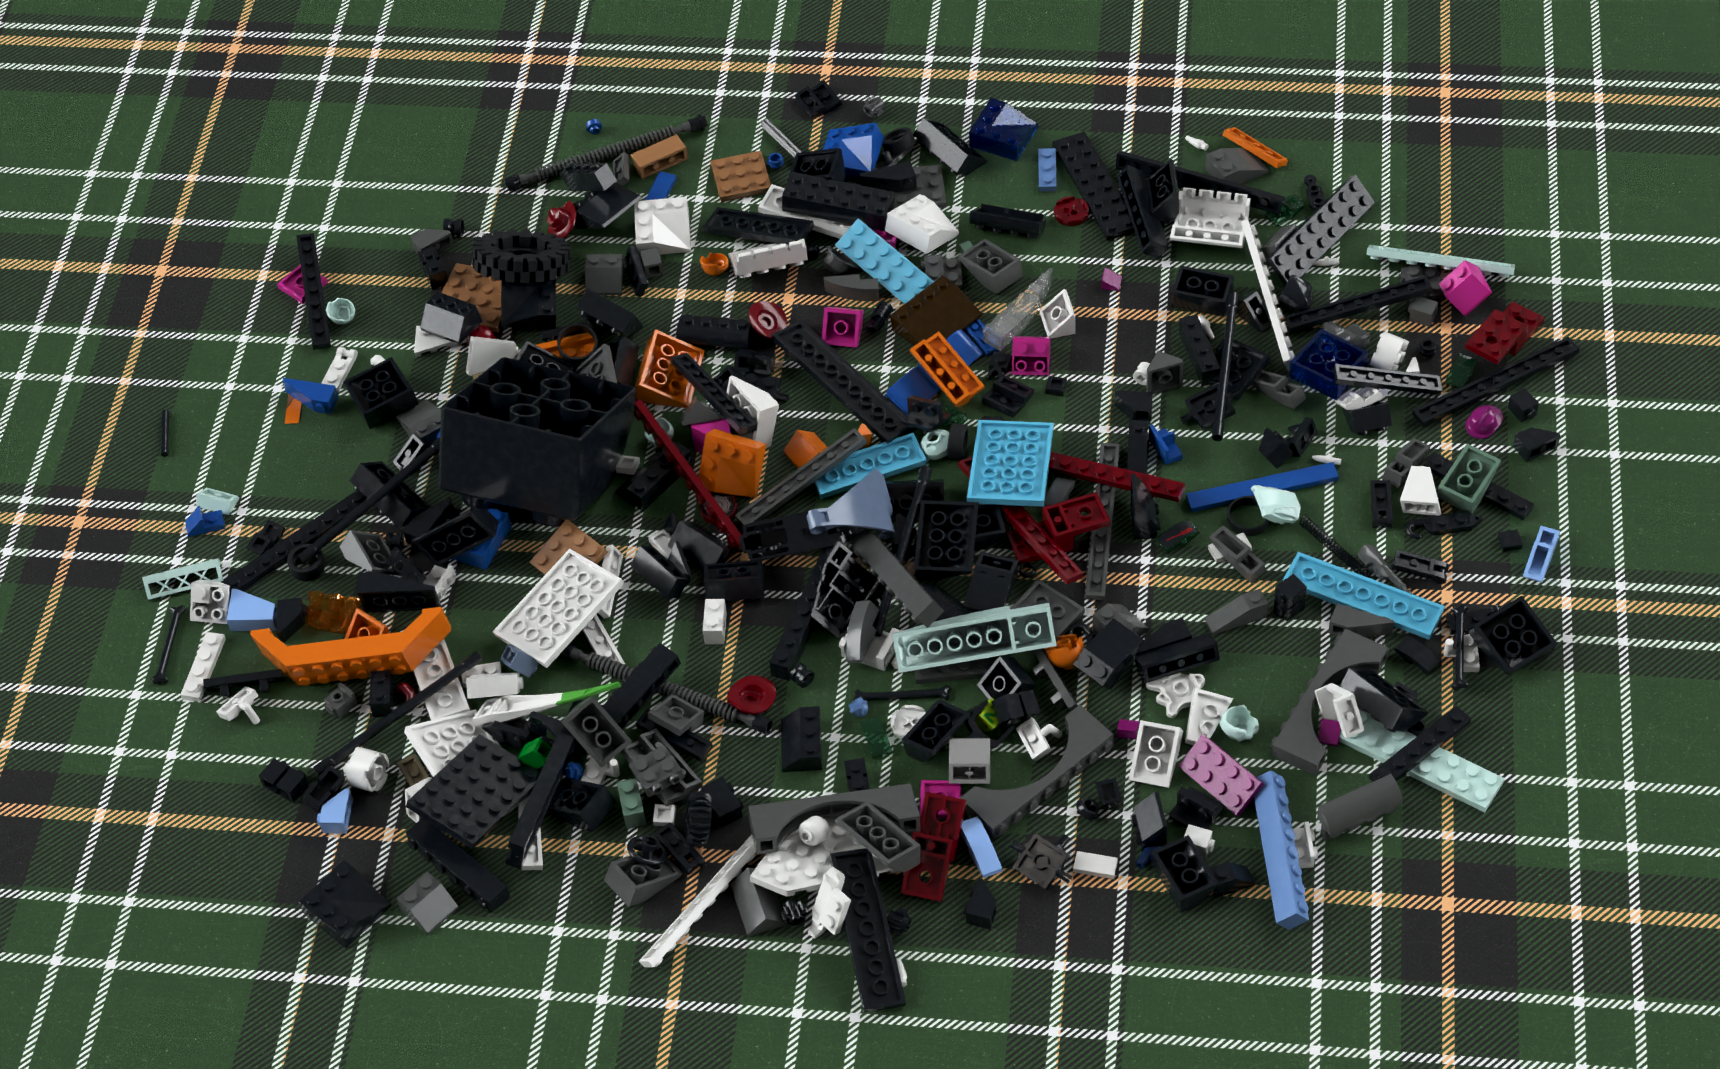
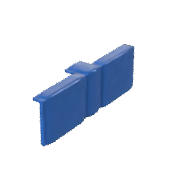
[884,329,983,416]

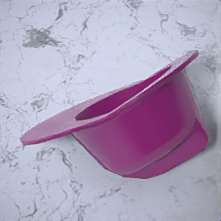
[1465,405,1504,439]

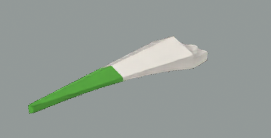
[472,682,622,726]

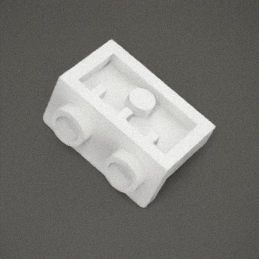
[423,565,456,601]
[1293,822,1318,868]

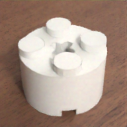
[1370,332,1409,371]
[343,747,389,792]

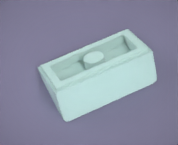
[196,487,239,515]

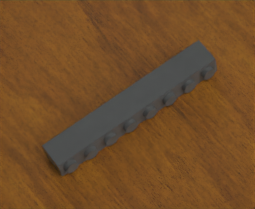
[850,528,944,628]

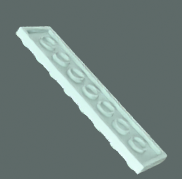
[1366,245,1515,278]
[1339,708,1504,812]

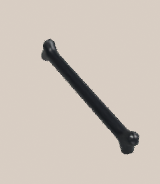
[1451,604,1469,691]
[151,605,186,684]
[853,685,951,701]

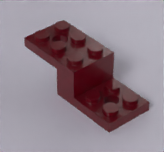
[1465,301,1544,365]
[1006,492,1110,565]
[901,792,967,902]

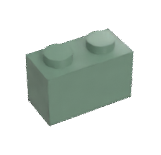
[617,778,646,829]

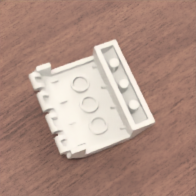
[1170,187,1250,248]
[728,239,808,278]

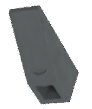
[1328,604,1394,637]

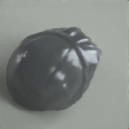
[1323,321,1371,353]

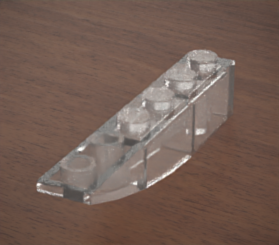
[983,268,1053,351]

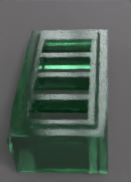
[938,399,967,428]

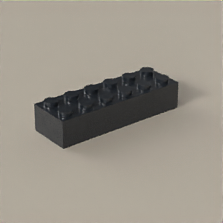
[782,172,894,232]

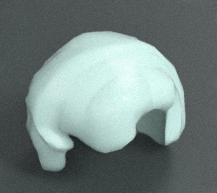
[1220,705,1259,742]

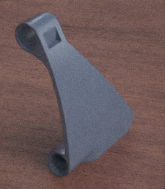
[806,468,895,539]

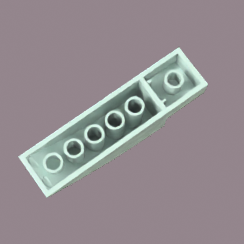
[892,603,1057,673]

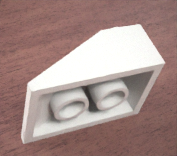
[1129,720,1183,788]

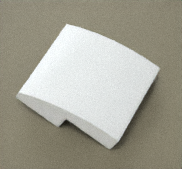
[1335,387,1383,410]

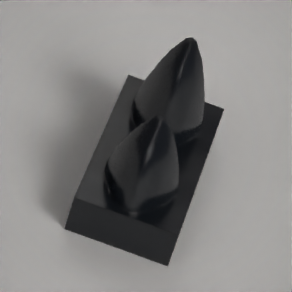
[1286,417,1318,457]

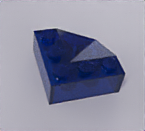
[969,98,1039,161]
[1290,329,1369,400]

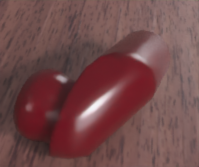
[396,683,416,703]

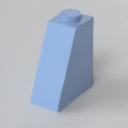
[227,589,277,631]

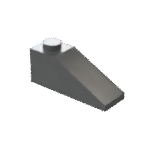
[1205,589,1268,635]

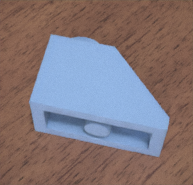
[317,788,353,834]

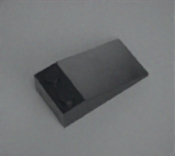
[357,571,441,613]

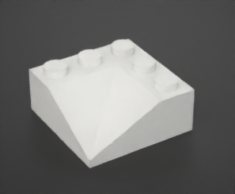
[885,194,959,254]
[634,197,691,256]
[722,376,779,448]

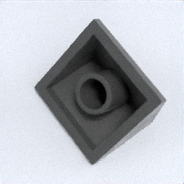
[1146,351,1183,394]

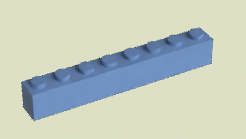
[1254,770,1309,930]

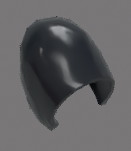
[1278,275,1313,313]

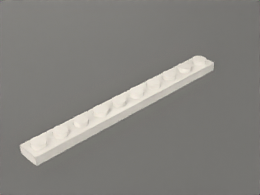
[1241,219,1296,371]
[639,834,756,967]

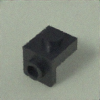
[1095,778,1123,809]

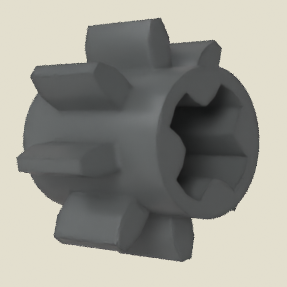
[863,96,885,118]

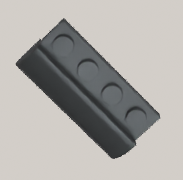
[621,729,702,806]
[1317,774,1403,841]

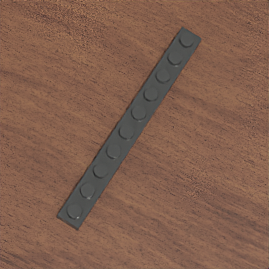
[1085,443,1120,601]

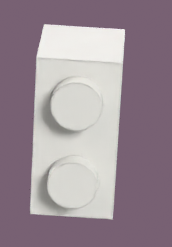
[703,599,727,644]

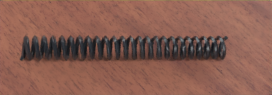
[1300,515,1372,578]

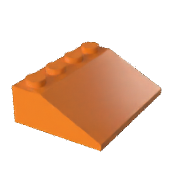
[634,329,705,408]

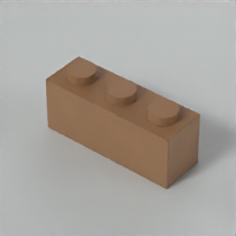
[631,134,688,179]

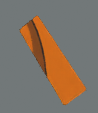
[285,394,302,424]

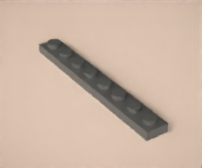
[735,428,867,526]

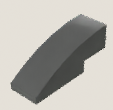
[824,274,880,301]
[1251,370,1306,409]
[1382,438,1431,488]
[1209,525,1265,584]
[846,600,879,663]

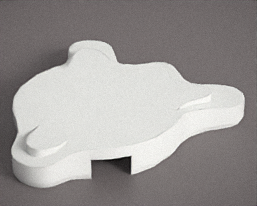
[1146,672,1205,718]

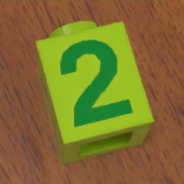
[975,698,998,733]

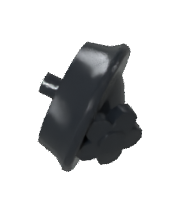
[1076,798,1099,821]

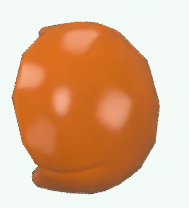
[700,252,729,276]

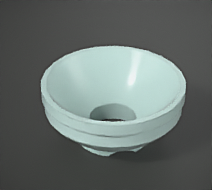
[920,429,949,460]

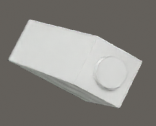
[466,336,518,376]
[1400,466,1441,516]
[466,672,523,699]

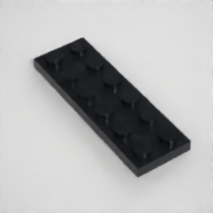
[703,207,814,245]

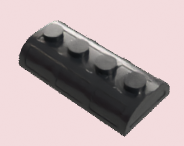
[969,204,1047,238]
[676,314,754,349]

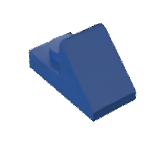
[185,506,225,537]

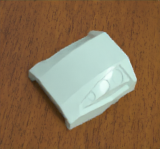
[1251,485,1301,525]

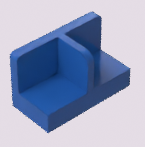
[1149,424,1183,465]

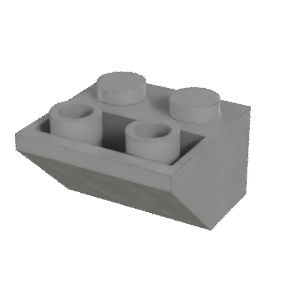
[949,738,991,784]

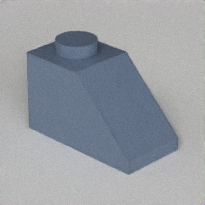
[500,644,538,678]

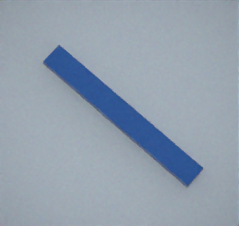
[1186,462,1339,512]

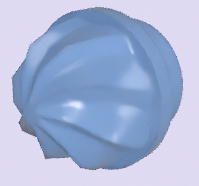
[848,697,869,717]

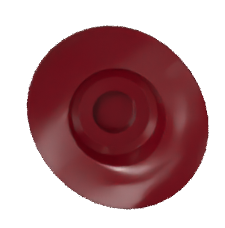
[546,201,576,239]
[749,301,787,339]
[727,676,776,714]

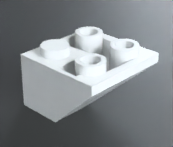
[190,580,229,624]

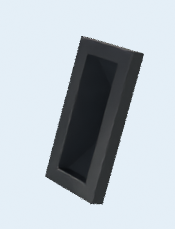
[668,541,691,583]

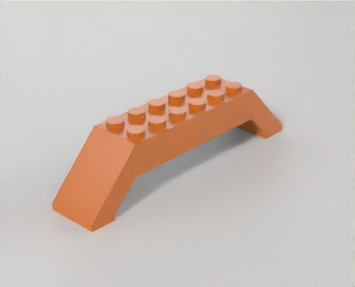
[250,607,452,686]

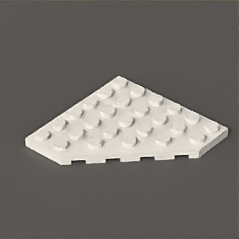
[750,795,912,897]

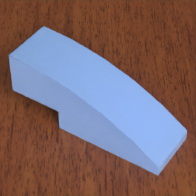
[1523,526,1560,583]
[961,816,1003,878]

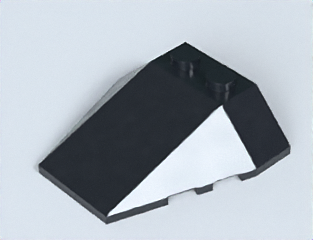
[809,541,886,639]

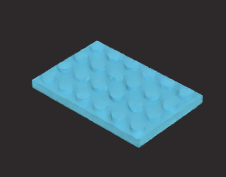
[967,420,1054,507]

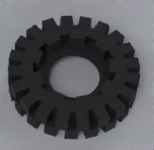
[472,230,570,283]

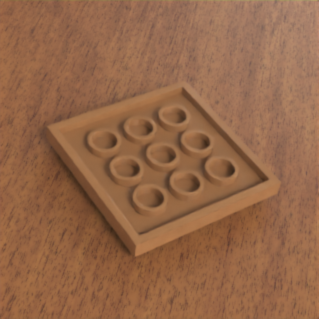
[441,263,501,332]

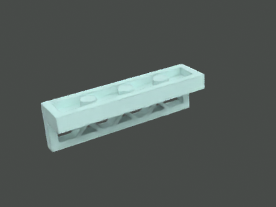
[142,558,223,600]

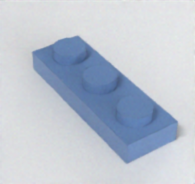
[1038,148,1057,192]

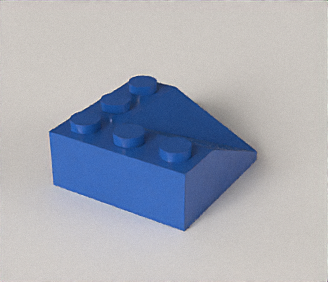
[823,123,884,179]

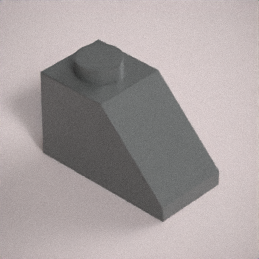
[410,229,454,254]

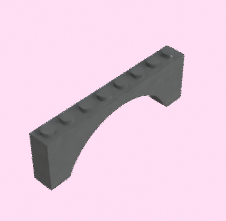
[1270,629,1389,776]
[960,705,1113,839]
[748,784,920,855]

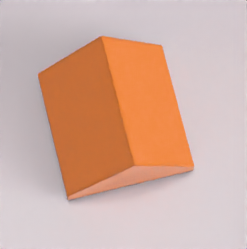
[858,423,872,448]

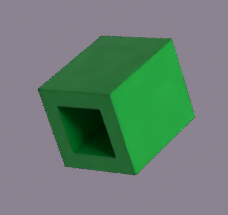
[518,737,552,769]

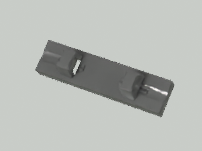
[1032,648,1078,711]

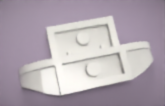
[808,866,851,939]

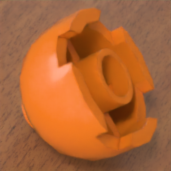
[1044,634,1084,670]

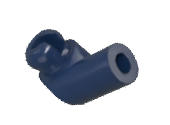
[1135,846,1161,869]

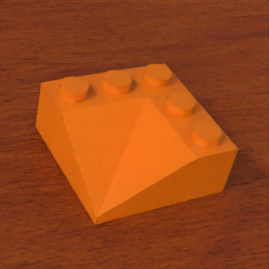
[698,429,766,498]

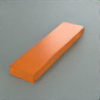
[1222,127,1288,168]

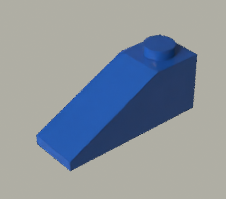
[282,378,338,414]

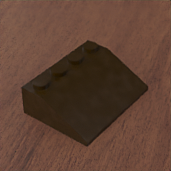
[890,275,982,346]

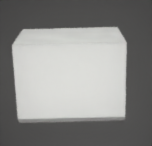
[1039,289,1075,338]

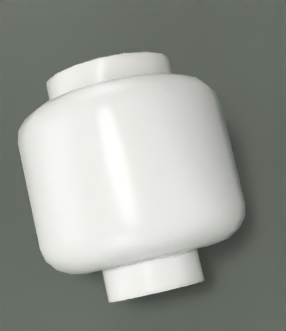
[799,816,829,846]

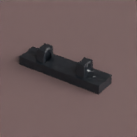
[203,669,286,698]

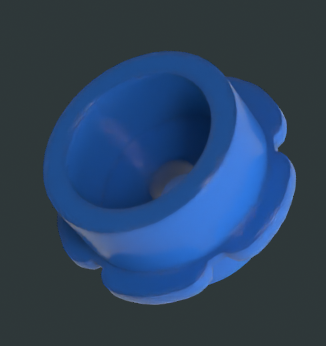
[586,119,602,134]
[767,153,784,169]
[565,762,583,780]

